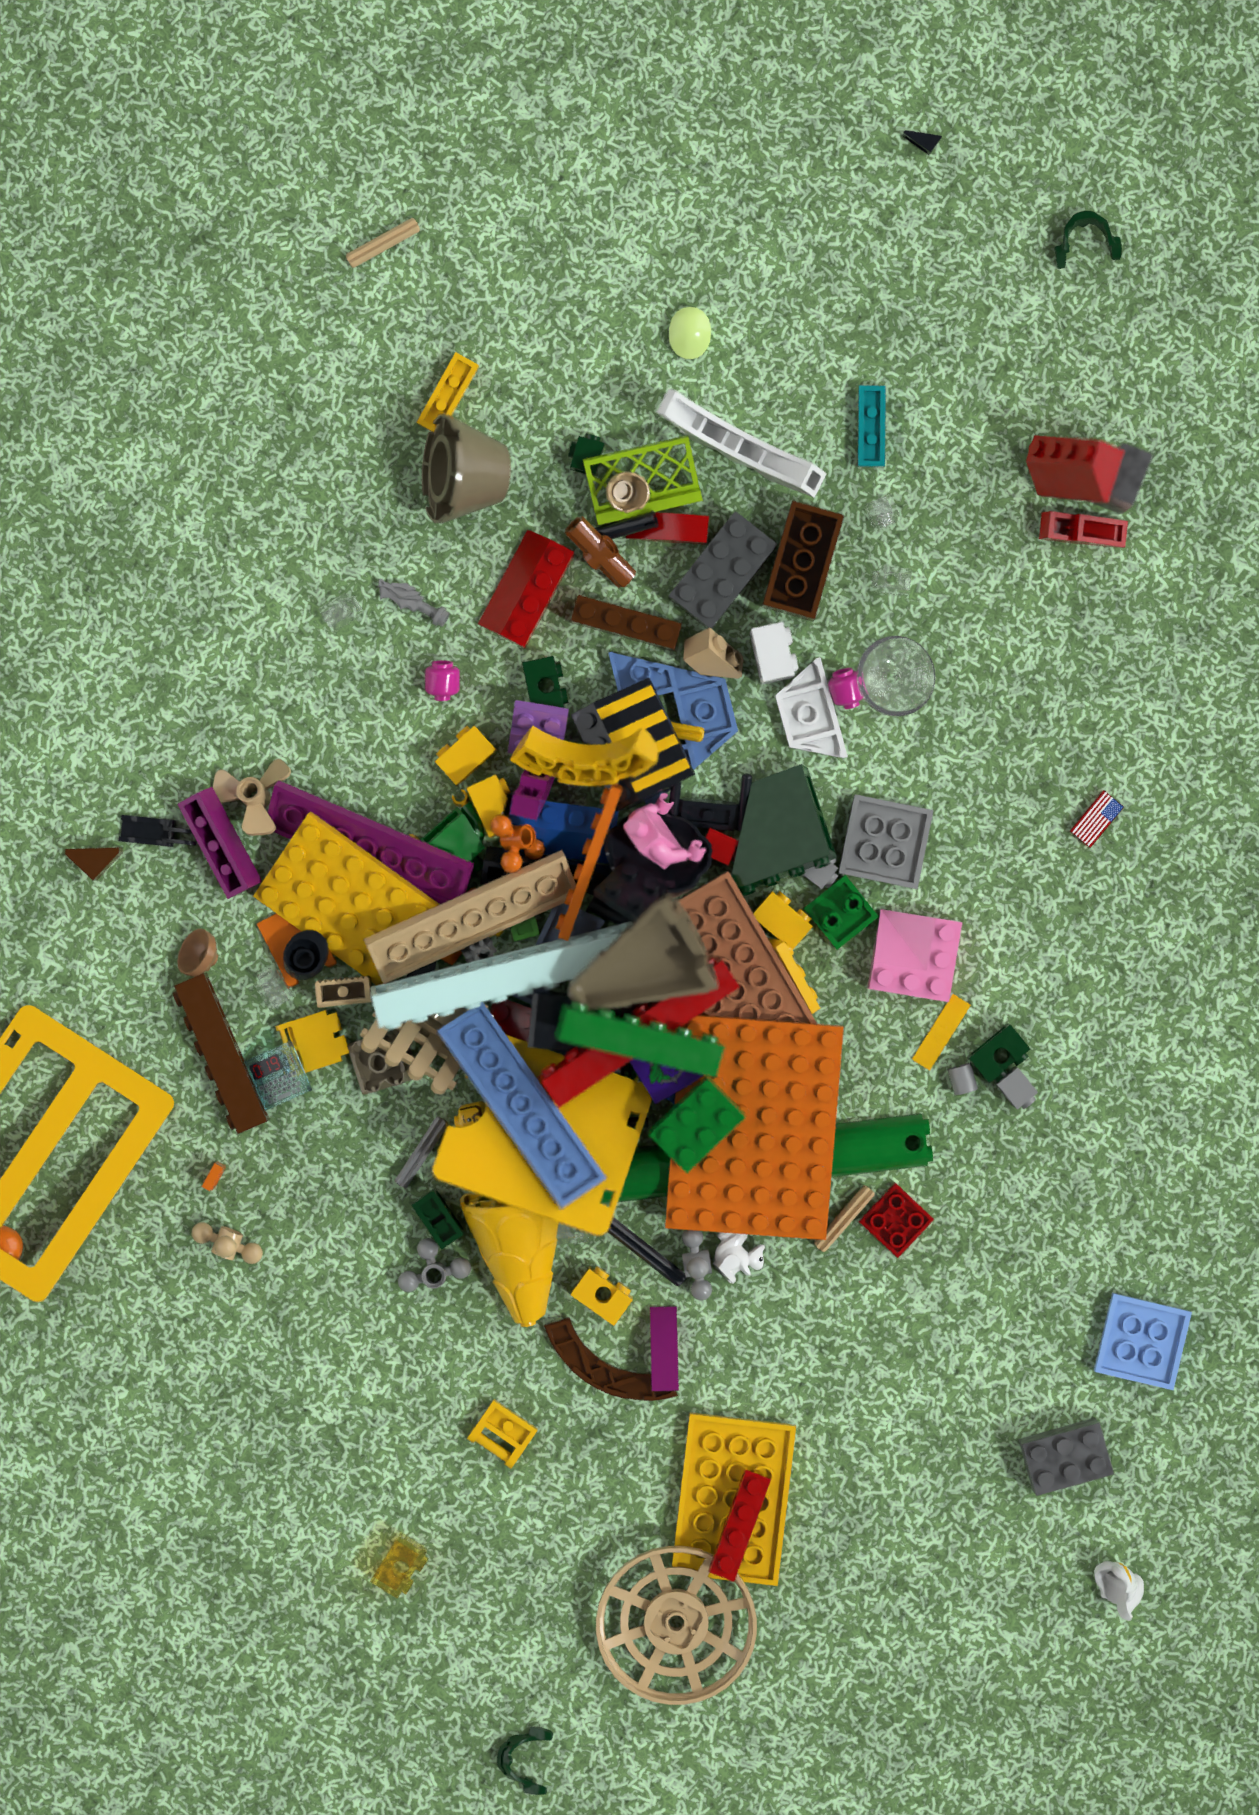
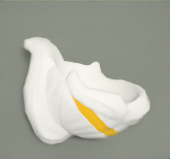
[1094,1561,1144,1621]

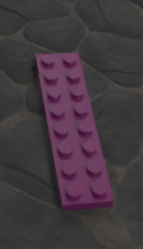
[268,780,474,904]

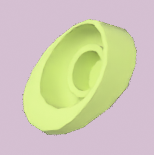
[669,307,711,359]

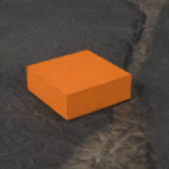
[202,1161,226,1191]

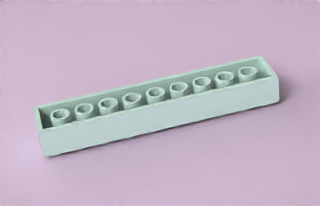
[370,921,633,1030]

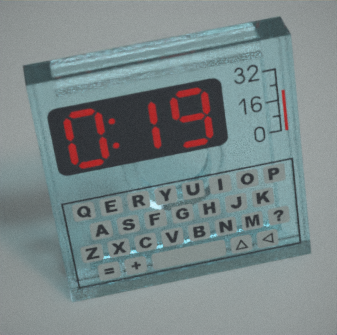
[244,1041,312,1111]

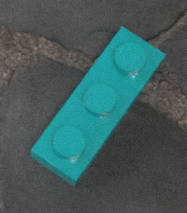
[858,385,886,468]

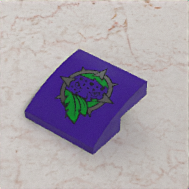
[629,1030,703,1104]

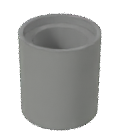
[948,1063,978,1095]

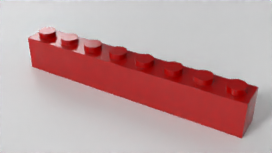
[538,957,740,1108]

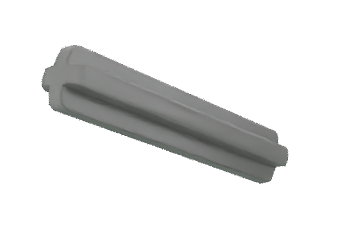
[395,1117,448,1188]

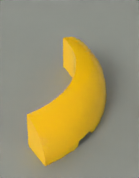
[510,726,658,786]

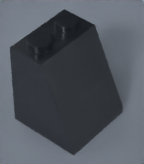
[528,991,613,1051]

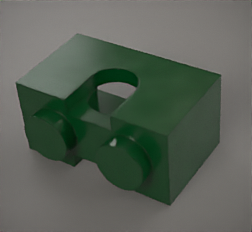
[522,656,569,708]
[967,1023,1031,1083]

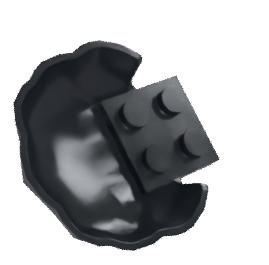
[593,813,712,922]

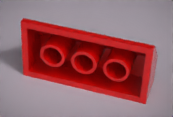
[1026,435,1124,503]
[478,530,575,649]

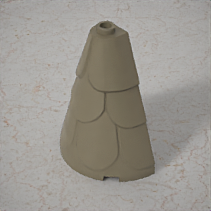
[568,894,718,1010]

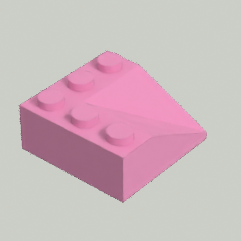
[867,909,962,1002]

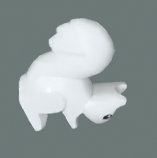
[713,1232,765,1284]

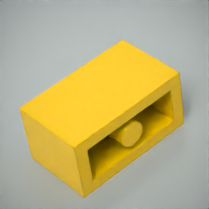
[435,725,497,786]
[753,891,813,950]

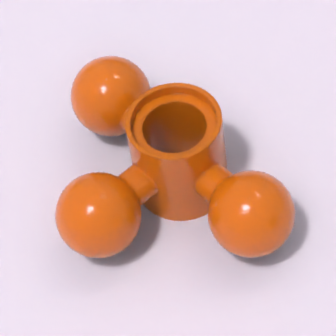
[490,815,545,873]

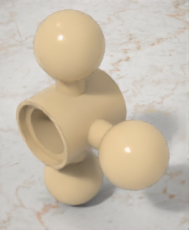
[192,1222,263,1264]

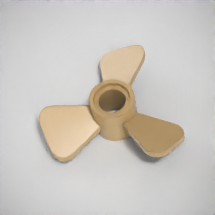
[213,759,291,836]

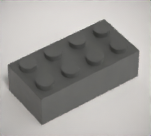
[668,511,778,629]

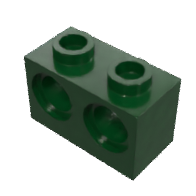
[411,1188,465,1250]

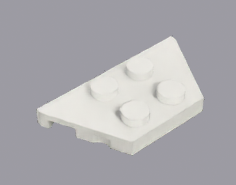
[775,657,848,758]

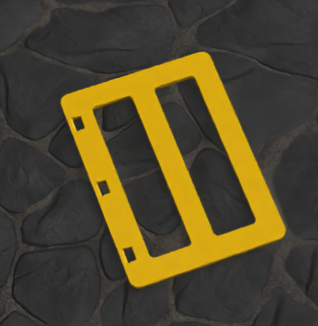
[0,1005,174,1302]

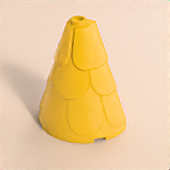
[460,1193,559,1327]

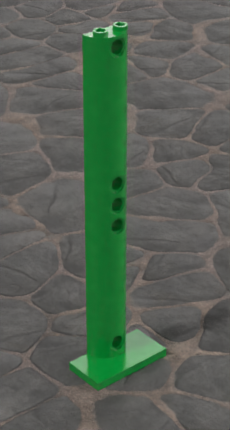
[600,1113,933,1204]

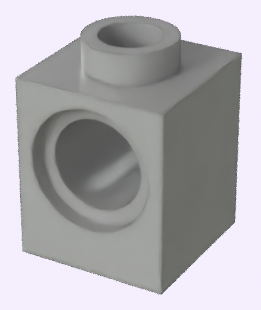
[995,1066,1038,1109]

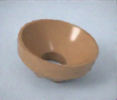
[177,928,218,977]

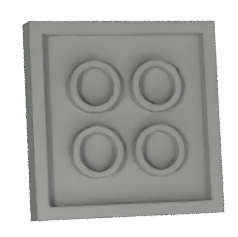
[838,794,934,889]

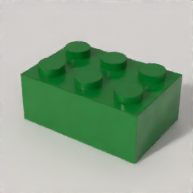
[649,1075,746,1173]

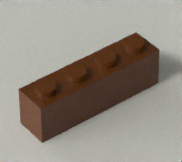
[571,595,682,652]

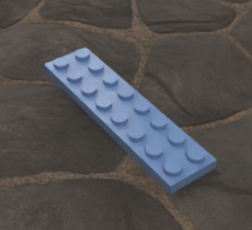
[437,1002,606,1209]

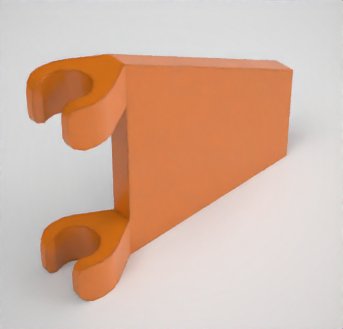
[257,913,337,987]

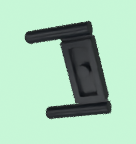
[668,773,752,831]

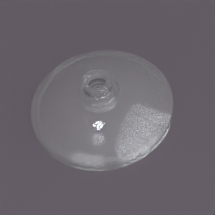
[856,636,935,717]

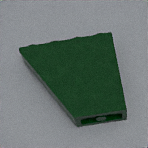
[731,764,837,896]

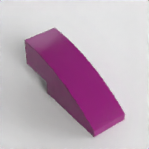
[510,770,555,820]
[650,1306,679,1391]

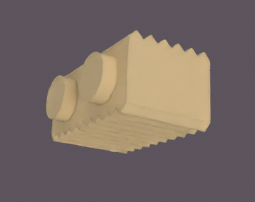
[315,975,373,1008]

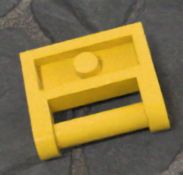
[467,1399,538,1469]

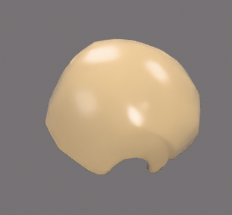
[606,471,650,513]

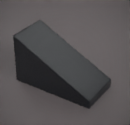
[902,130,942,155]

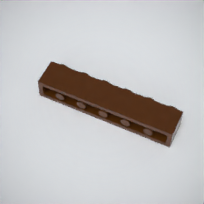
[173,973,270,1134]

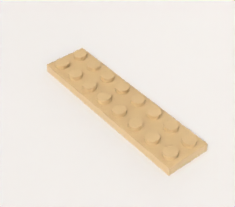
[364,850,576,984]

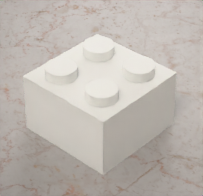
[750,622,798,685]

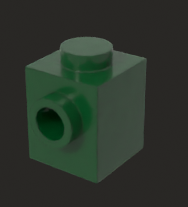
[568,434,605,477]

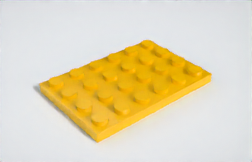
[253,812,440,985]
[672,1412,796,1586]

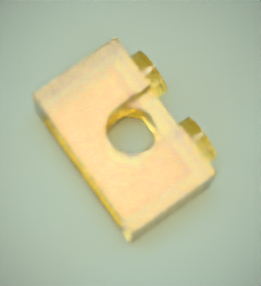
[370,1531,428,1599]

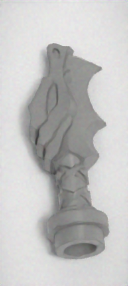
[377,579,450,627]

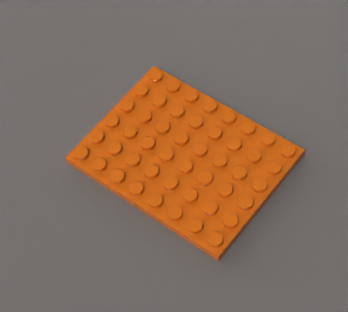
[665,1015,844,1240]

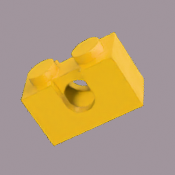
[570,1266,633,1326]

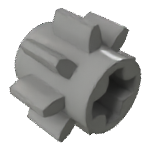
[461,937,497,962]

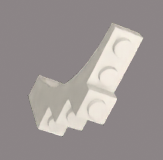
[657,388,827,498]

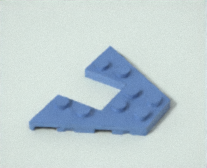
[608,652,738,805]

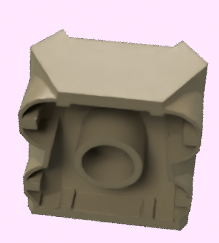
[347,1029,413,1095]

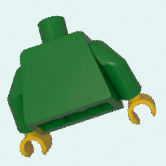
[408,789,485,874]

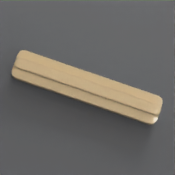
[346,218,420,268]
[814,1185,875,1252]

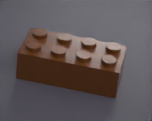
[762,501,844,622]

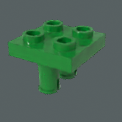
[803,875,879,950]

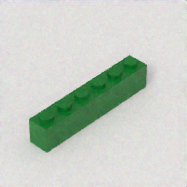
[555,1002,725,1077]

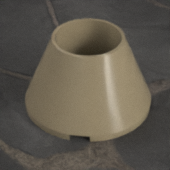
[422,414,511,524]

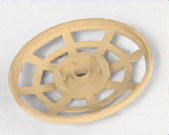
[596,1546,757,1705]

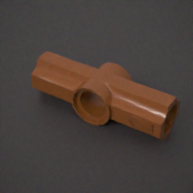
[565,516,636,588]

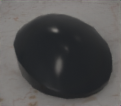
[283,930,329,980]

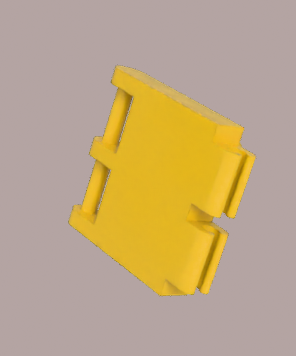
[275,1010,349,1077]

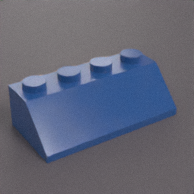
[509,797,619,864]

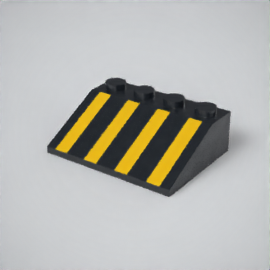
[571,678,696,811]

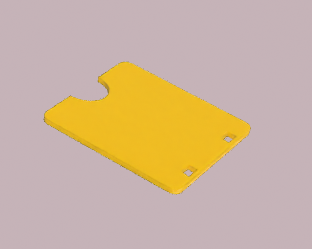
[433,1035,652,1236]

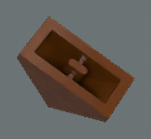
[65,847,123,881]

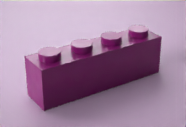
[177,787,263,899]

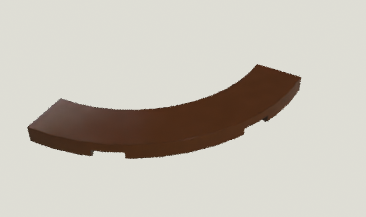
[544,1317,678,1401]

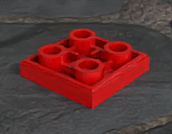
[859,1183,935,1258]

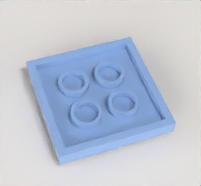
[1094,1293,1192,1390]

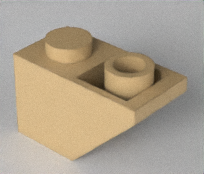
[683,627,743,679]

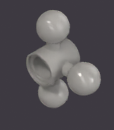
[682,1230,712,1300]
[398,1238,471,1292]

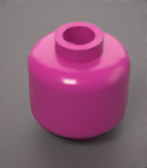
[425,660,460,701]
[828,668,866,709]

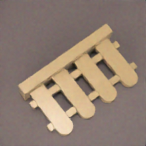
[359,1011,462,1094]

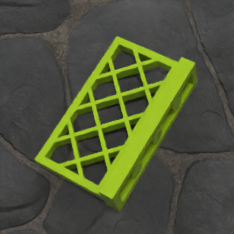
[583,435,703,525]

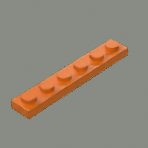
[555,784,623,941]

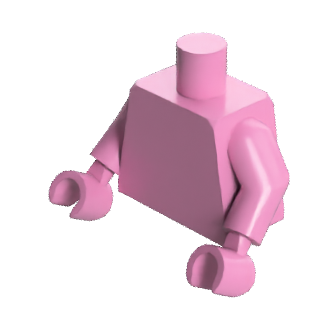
[623,793,706,869]

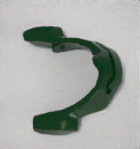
[1054,211,1122,269]
[497,1726,553,1795]

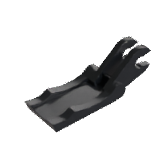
[119,815,197,847]

